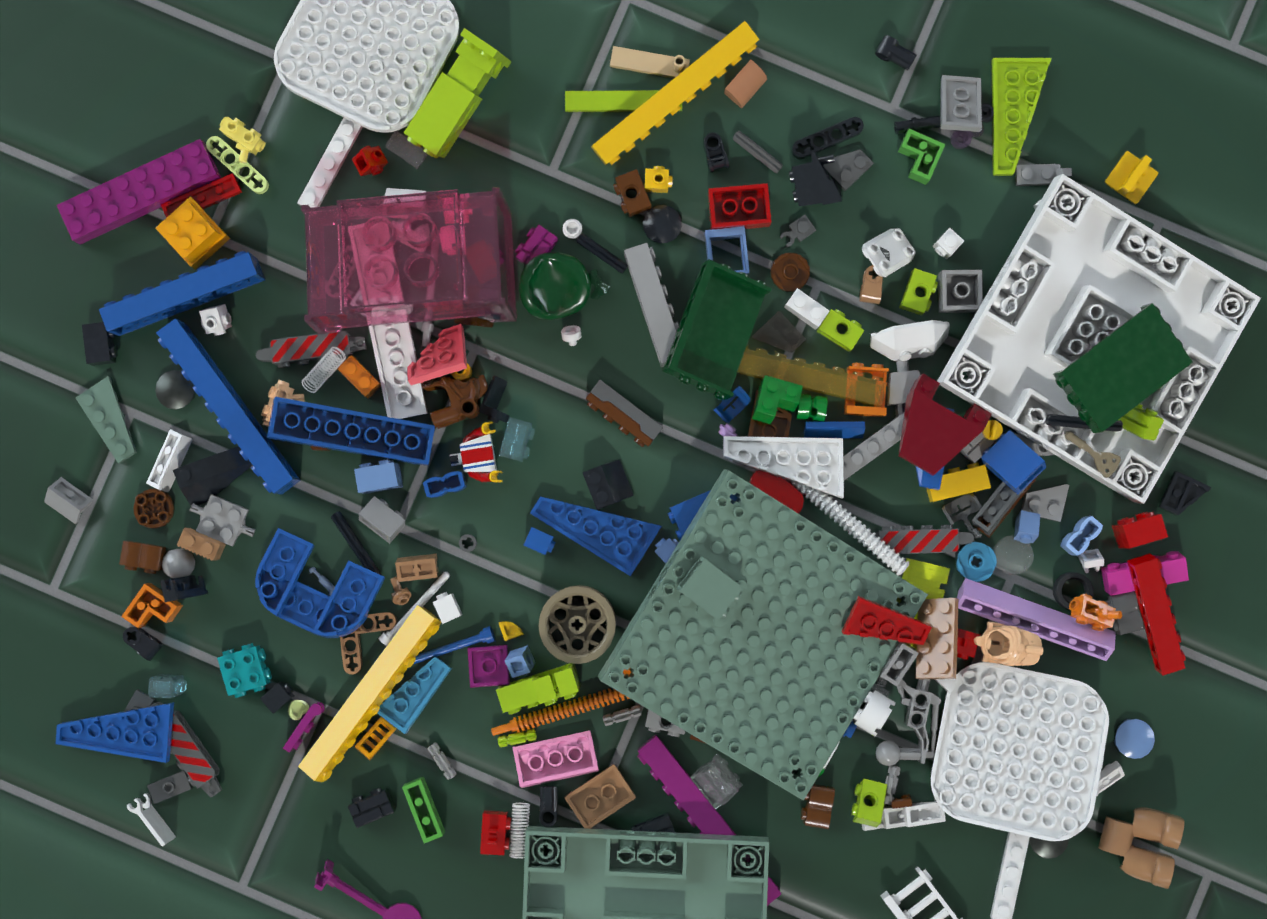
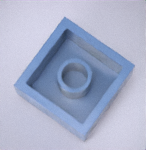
[354,459,403,494]

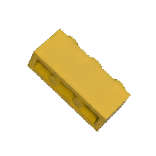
[926,462,991,502]

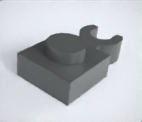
[780,215,816,248]

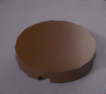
[771,253,810,292]

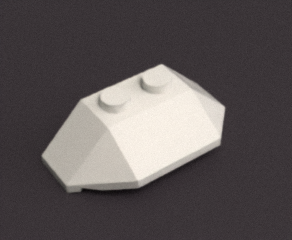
[870,320,950,361]

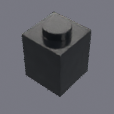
[260,681,295,714]

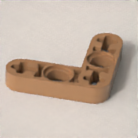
[340,612,397,674]

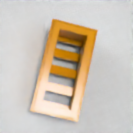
[355,717,396,760]

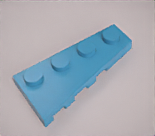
[377,657,452,734]

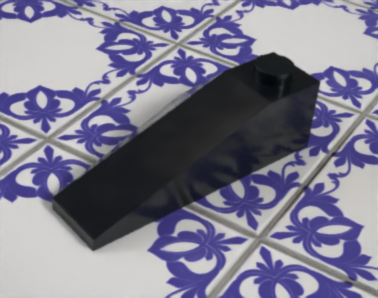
[173,446,253,506]

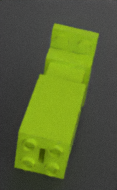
[404,28,511,158]

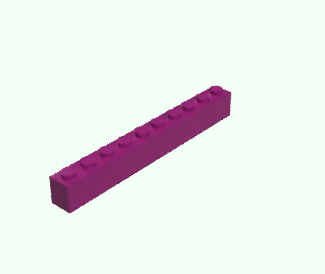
[637,734,782,906]

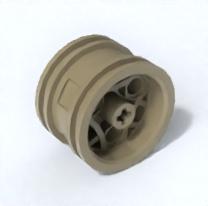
[539,585,616,664]

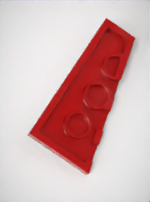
[841,596,932,645]

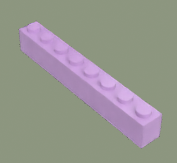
[957,578,1116,661]

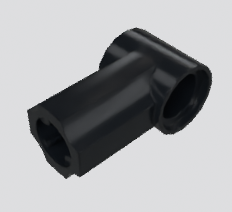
[875,35,917,71]
[539,786,558,827]

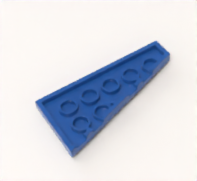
[530,496,662,576]
[56,702,174,763]

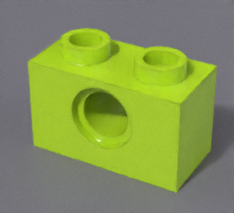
[899,268,938,315]
[817,309,864,352]
[851,779,887,828]

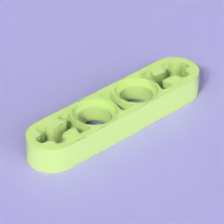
[206,136,269,194]

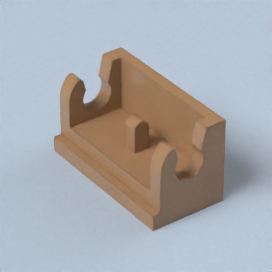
[395,553,439,582]

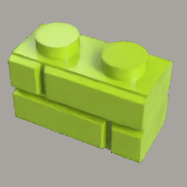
[1119,403,1164,441]

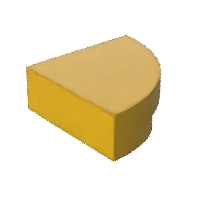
[499,621,524,641]

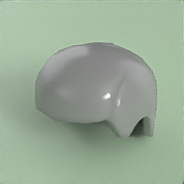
[162,549,195,578]

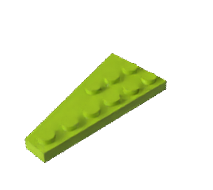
[992,58,1052,176]

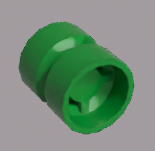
[796,393,828,422]

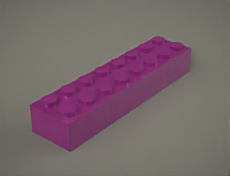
[56,139,221,245]

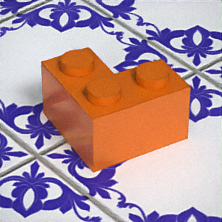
[121,583,183,628]

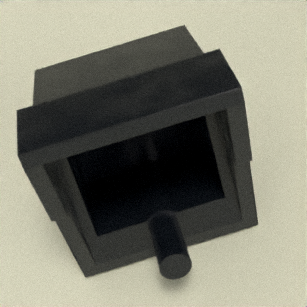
[789,152,843,206]

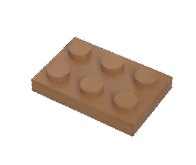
[564,764,636,829]

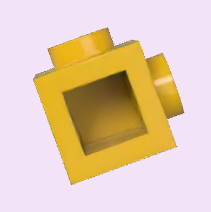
[645,166,673,193]

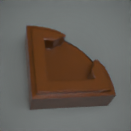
[891,794,912,809]

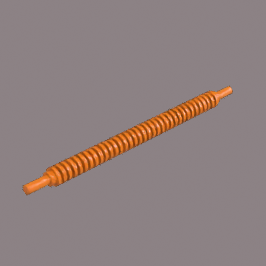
[491,688,630,736]

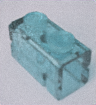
[499,417,535,462]
[148,674,187,698]

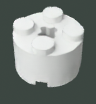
[853,690,896,737]

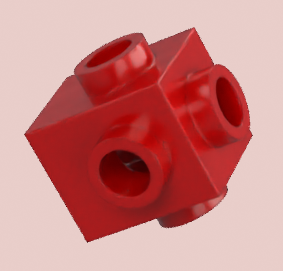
[352,146,388,176]

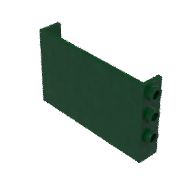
[662,259,772,400]
[1053,303,1193,433]

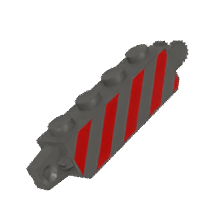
[255,331,367,368]
[875,525,974,554]
[150,702,222,797]

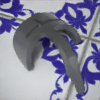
[942,493,982,538]

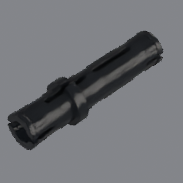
[894,115,941,134]

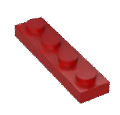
[161,173,242,218]

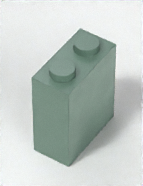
[676,556,743,621]

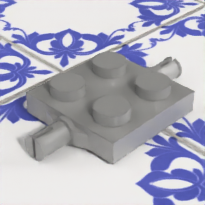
[190,494,256,547]

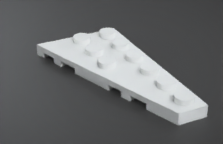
[723,436,844,499]

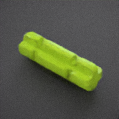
[498,729,537,747]

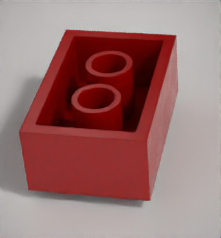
[708,183,771,230]

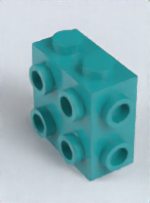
[217,643,272,698]

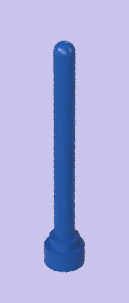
[414,626,495,664]

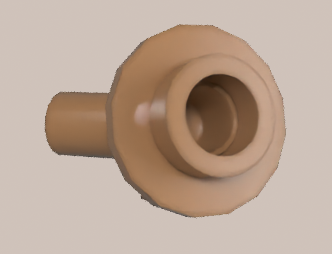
[390,577,411,605]

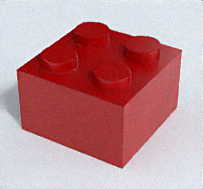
[1112,511,1168,549]

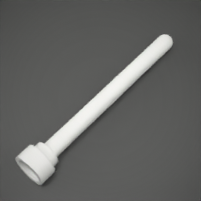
[378,572,450,646]

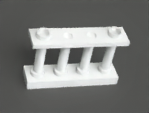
[880,867,963,919]

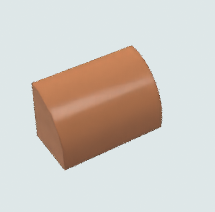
[724,60,767,108]

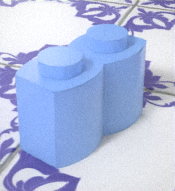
[1060,516,1103,556]

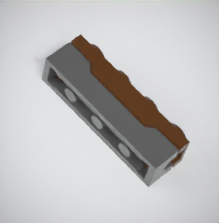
[586,380,663,447]
[972,476,1038,538]

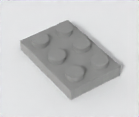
[941,75,982,132]

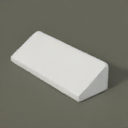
[146,429,192,492]

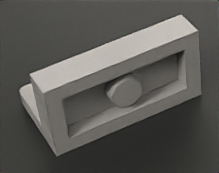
[44,477,93,524]

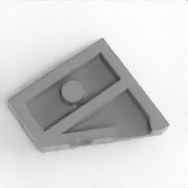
[1021,484,1069,522]

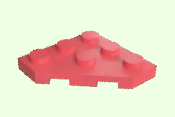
[407,324,467,386]

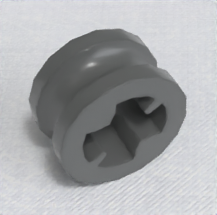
[459,534,477,552]

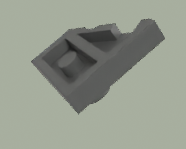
[824,150,874,191]

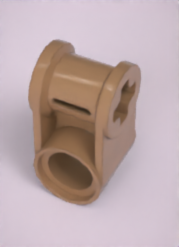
[859,265,883,304]

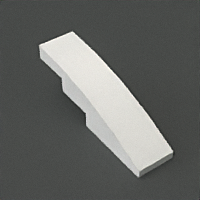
[862,801,946,831]

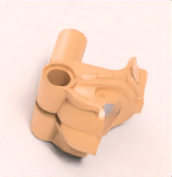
[974,622,1043,666]

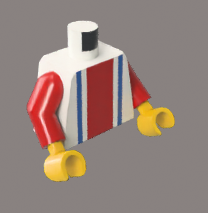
[450,422,503,483]

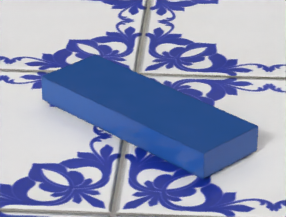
[804,421,865,438]

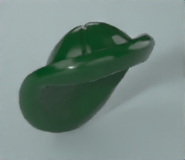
[519,252,591,320]

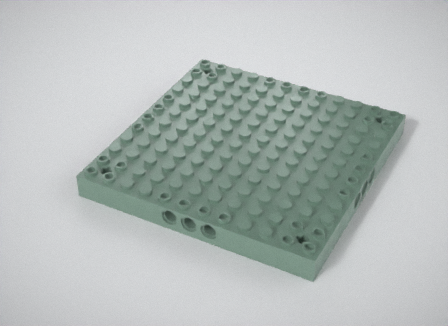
[597,469,928,801]
[522,826,769,919]

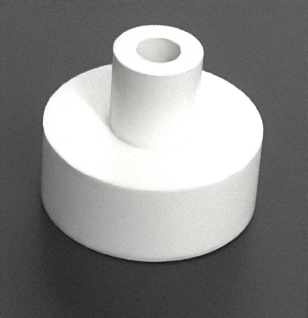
[561,325,582,346]

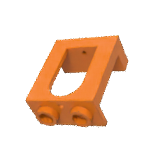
[844,363,889,417]

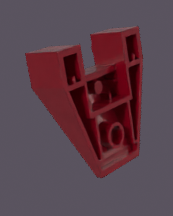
[898,374,992,476]

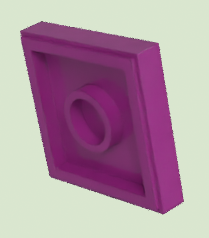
[468,645,510,688]

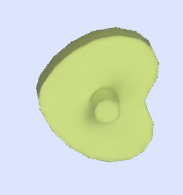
[288,700,309,720]

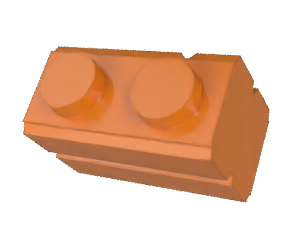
[338,355,381,399]

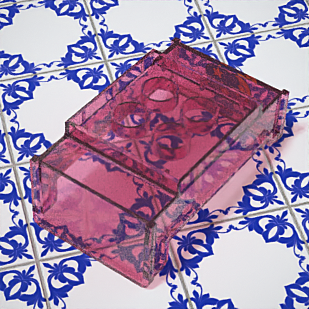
[301,187,517,334]

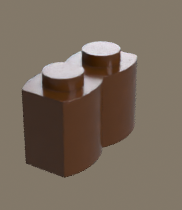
[119,541,166,574]
[801,784,835,829]

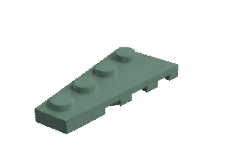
[76,376,137,463]

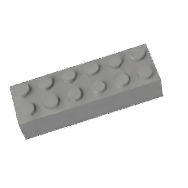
[624,243,679,367]

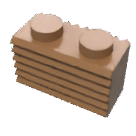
[177,528,226,561]

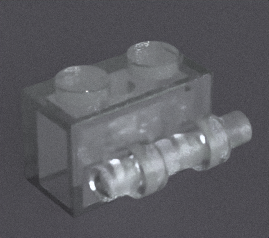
[690,754,743,808]

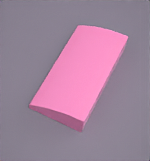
[513,731,599,788]

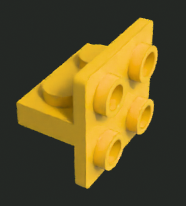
[1105,151,1158,204]

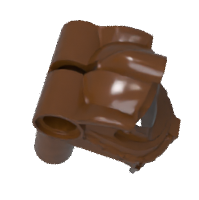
[421,375,487,429]

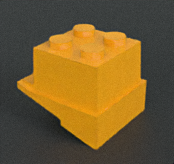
[156,196,230,270]

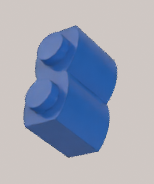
[423,471,467,498]

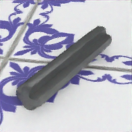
[733,131,783,173]

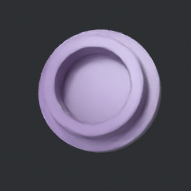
[718,423,737,437]

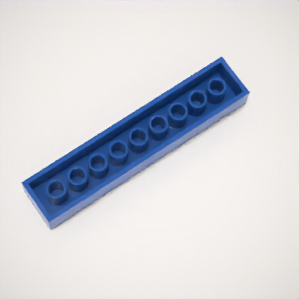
[156,318,301,494]

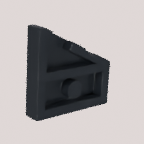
[1158,471,1211,515]

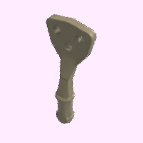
[1065,431,1121,478]

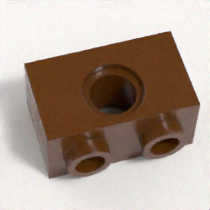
[613,169,651,218]

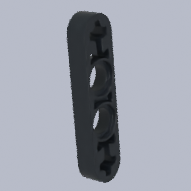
[792,117,864,159]

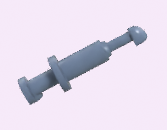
[309,567,335,596]

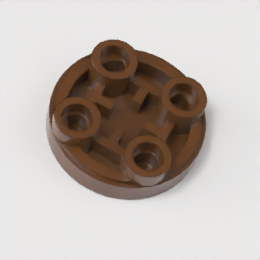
[133,489,175,528]

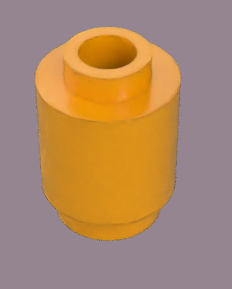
[451,363,472,382]

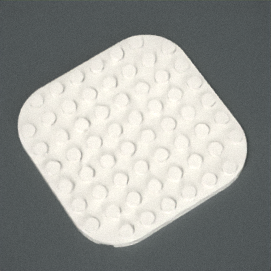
[274,0,459,133]
[931,662,1109,841]

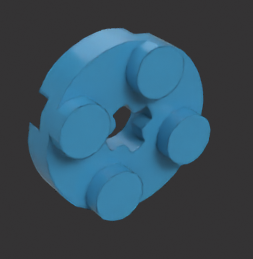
[956,542,997,582]

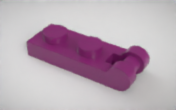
[283,702,325,752]

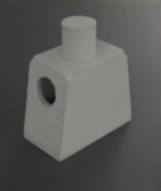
[886,360,920,406]

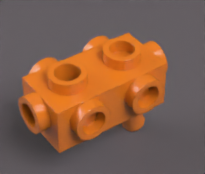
[1069,594,1122,631]

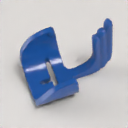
[714,386,750,423]

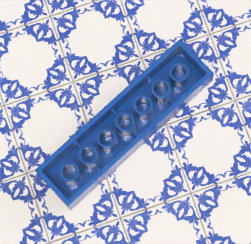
[99,251,265,336]
[267,397,435,466]

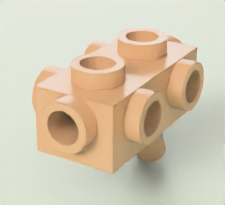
[261,380,304,427]

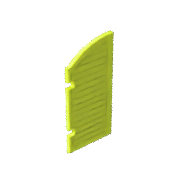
[896,558,950,650]

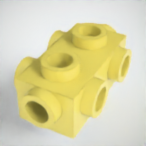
[219,117,266,163]

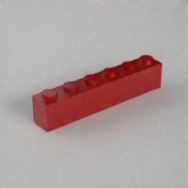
[1127,553,1186,676]

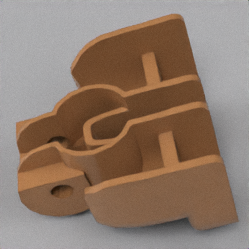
[1098,807,1184,889]

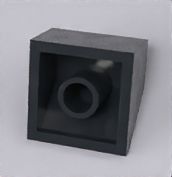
[583,459,634,510]

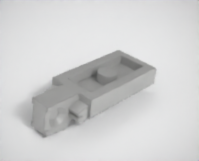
[1015,164,1072,186]

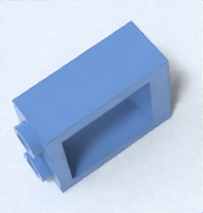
[704,226,750,275]

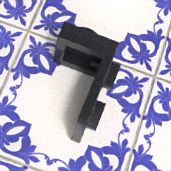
[478,376,510,424]

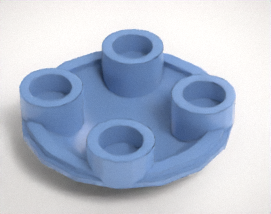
[1114,719,1155,759]

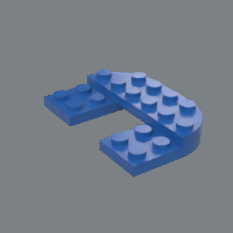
[255,528,385,638]

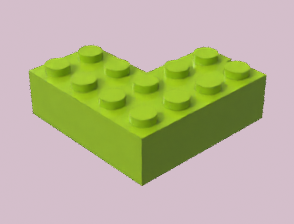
[496,663,581,715]

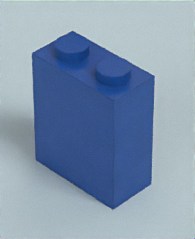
[981,430,1046,495]

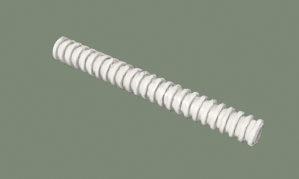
[787,480,910,576]

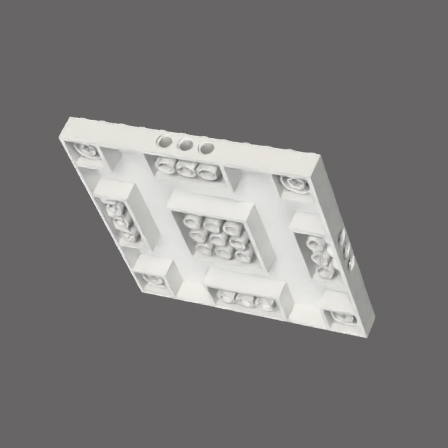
[937,174,1261,504]

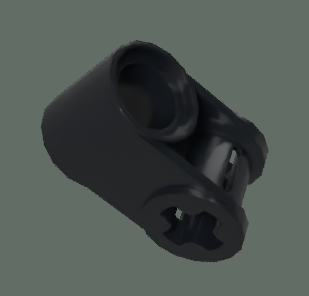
[703,133,729,173]
[123,626,163,661]

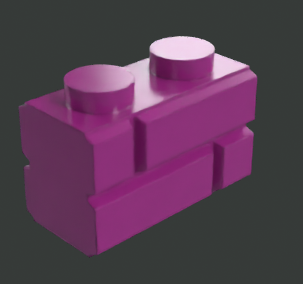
[515,225,558,265]

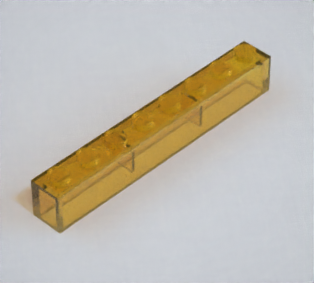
[737,346,887,407]

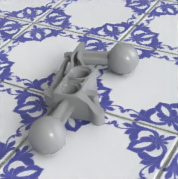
[875,679,941,766]

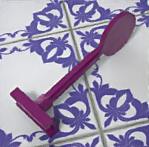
[314,859,421,919]

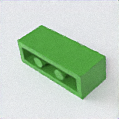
[402,776,445,844]

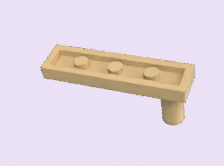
[610,46,690,78]

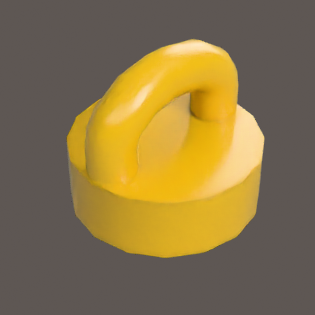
[982,420,1003,440]

